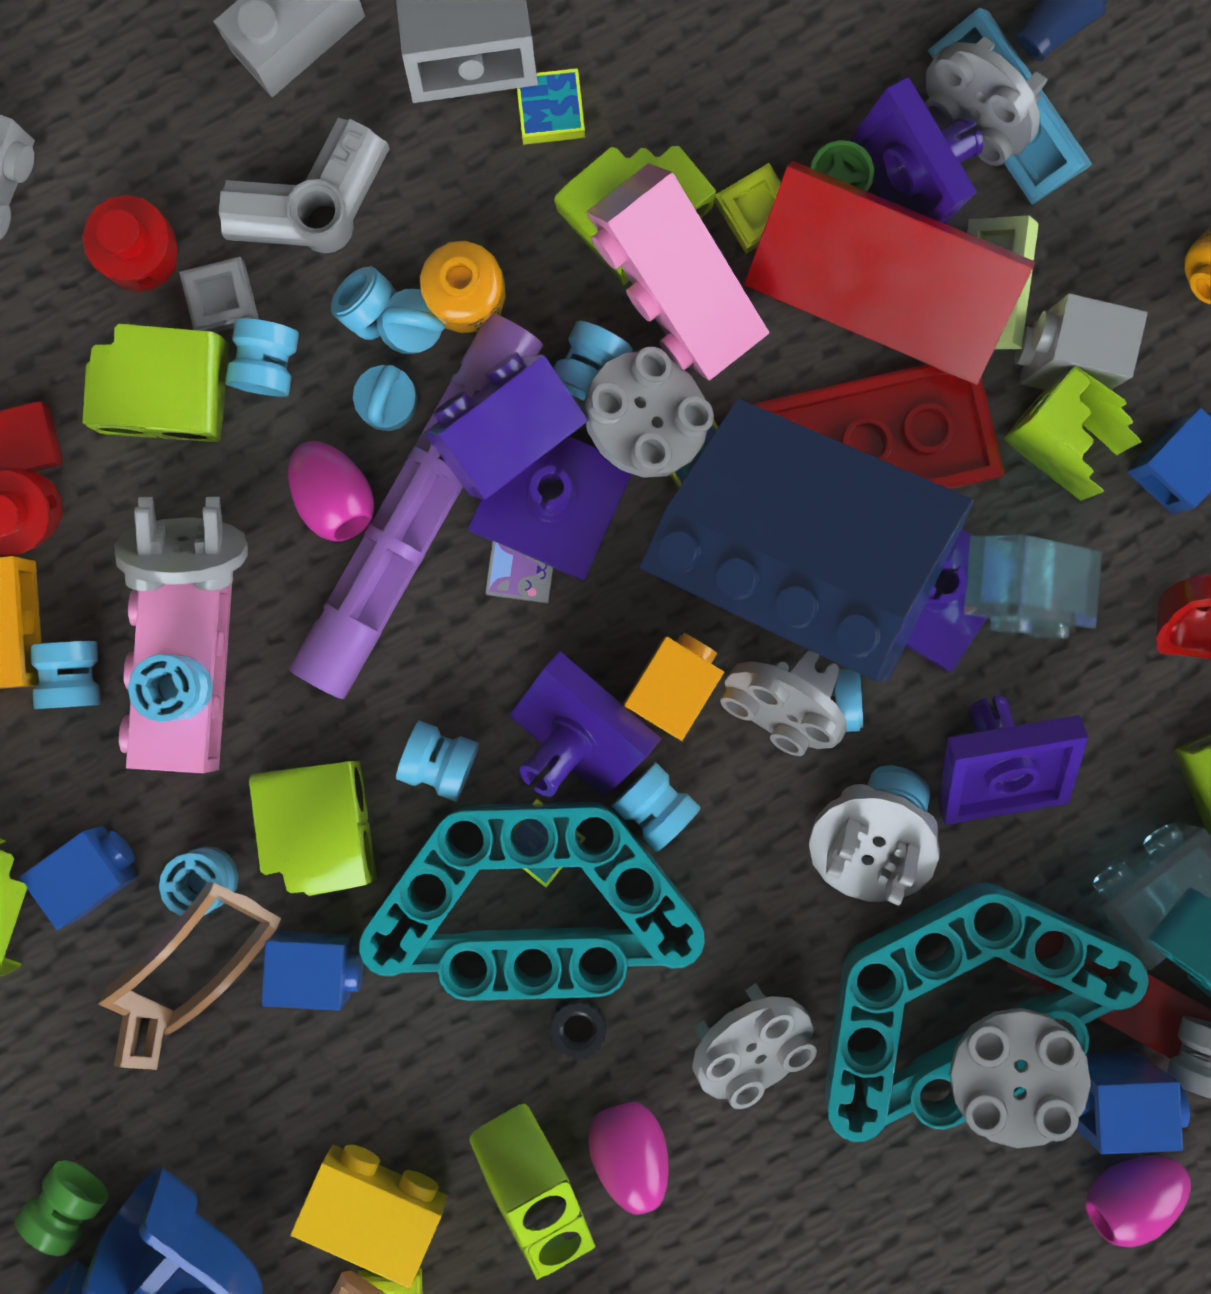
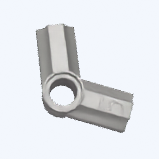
[219,117,389,253]

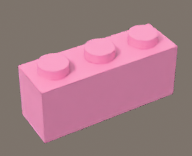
[586,163,769,381]
[119,583,232,773]

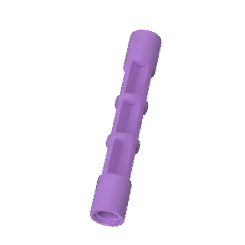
[288,313,543,699]

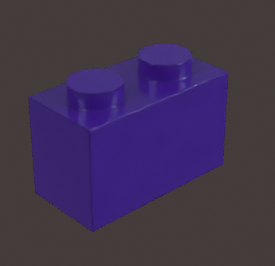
[424,352,588,500]

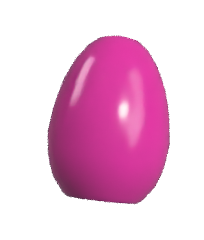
[288,441,375,541]
[588,1102,669,1215]
[1085,1155,1191,1248]

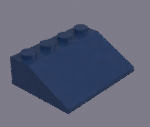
[640,398,975,681]

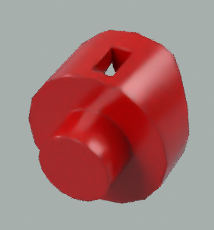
[82,195,178,292]
[0,468,63,556]
[1156,574,1211,659]

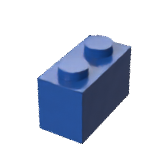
[1076,1050,1190,1154]

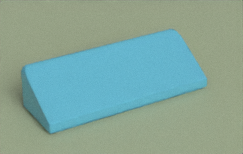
[927,7,1092,205]

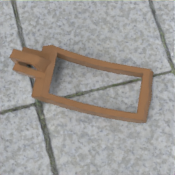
[98,882,281,1070]

